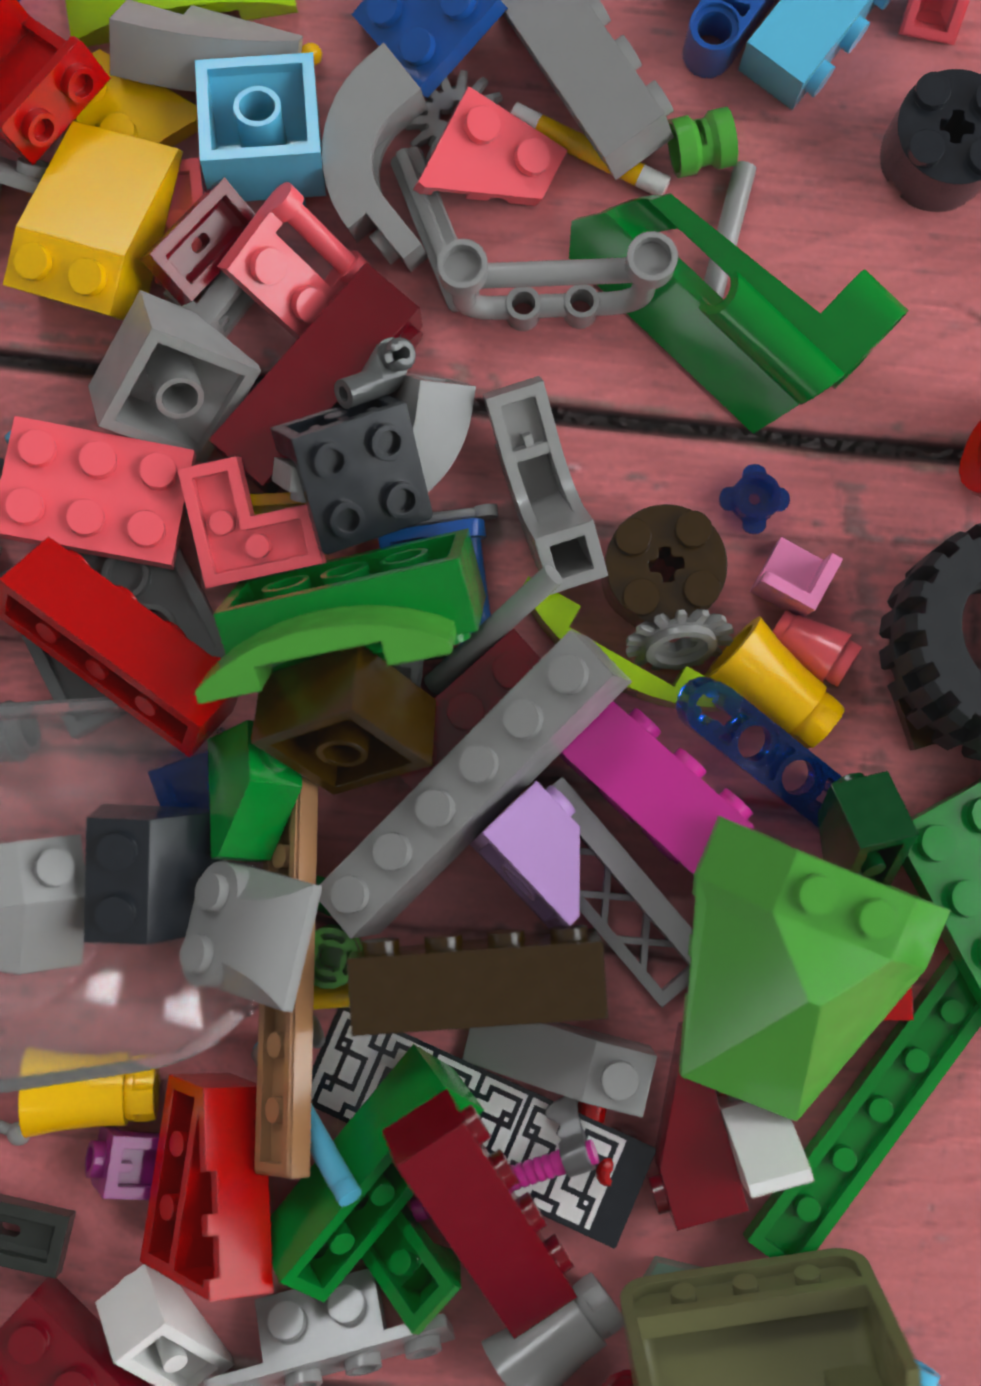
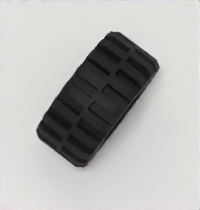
[879,523,981,761]

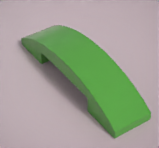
[195,605,457,704]

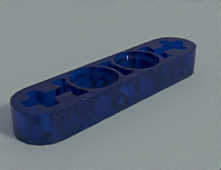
[676,677,842,829]

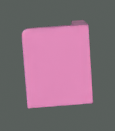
[750,537,843,617]

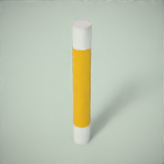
[511,102,671,196]

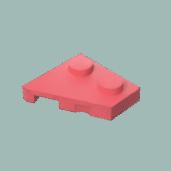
[413,87,568,206]

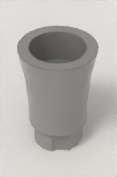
[481,1272,624,1386]

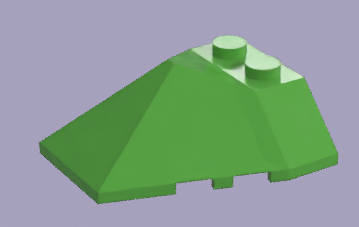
[679,815,951,1121]

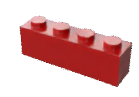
[0,536,239,758]

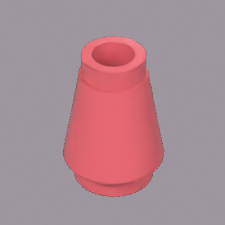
[772,610,863,688]

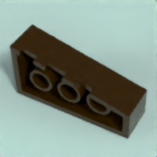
[347,925,608,1036]

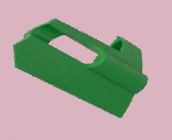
[569,193,909,434]

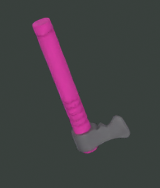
[410,1096,599,1222]

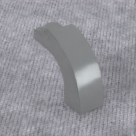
[322,43,428,272]
[272,374,476,503]
[482,376,608,595]

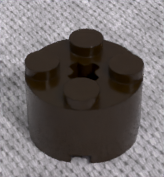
[601,504,728,627]

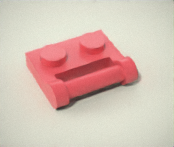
[217,182,370,339]

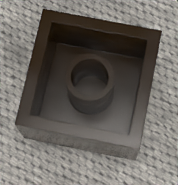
[251,645,436,795]

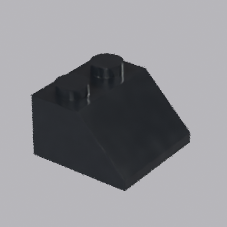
[84,804,223,945]

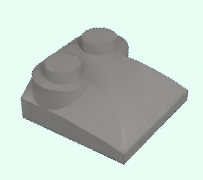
[179,860,323,1012]

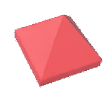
[898,0,970,45]

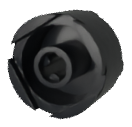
[880,69,981,212]

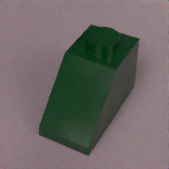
[817,771,919,886]

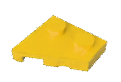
[75,49,198,147]

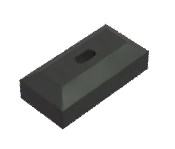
[0,1194,76,1279]

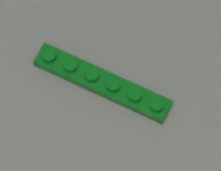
[743,952,981,1258]

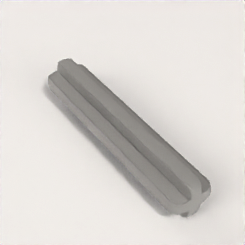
[391,146,480,313]

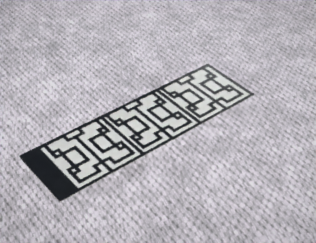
[311,1007,656,1248]

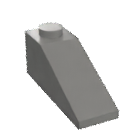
[462,1022,657,1118]

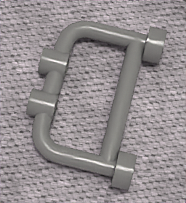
[437,231,678,331]

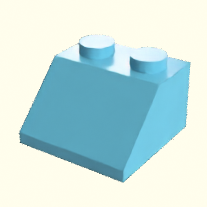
[195,52,326,201]

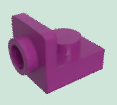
[85,1126,160,1200]

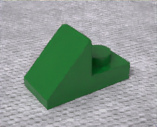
[361,1205,461,1335]

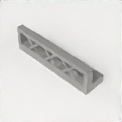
[551,777,693,1008]

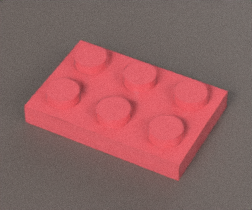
[0,416,197,570]

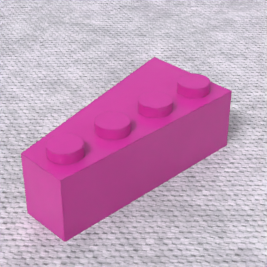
[558,701,754,883]

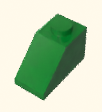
[208,720,302,863]

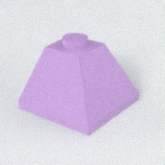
[470,781,580,929]

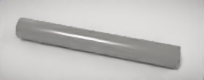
[704,161,757,298]
[424,565,563,695]

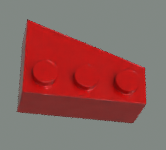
[140,1073,273,1302]

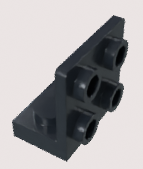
[270,395,433,555]

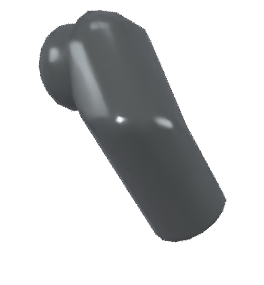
[334,337,416,409]

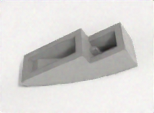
[109,0,303,92]

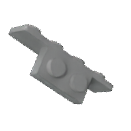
[204,1268,455,1386]

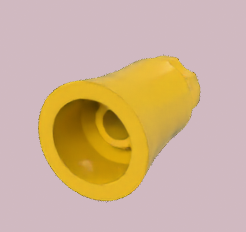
[705,616,845,750]
[18,1050,160,1138]

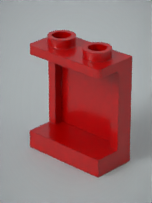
[0,0,111,165]

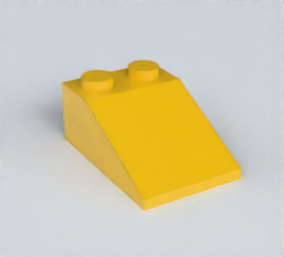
[3,121,183,321]

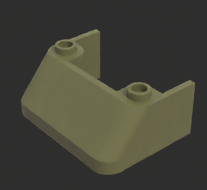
[620,1248,921,1386]

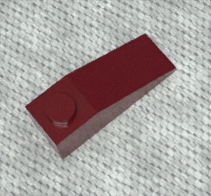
[648,1022,749,1231]

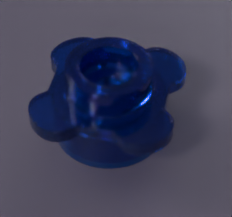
[719,464,790,535]

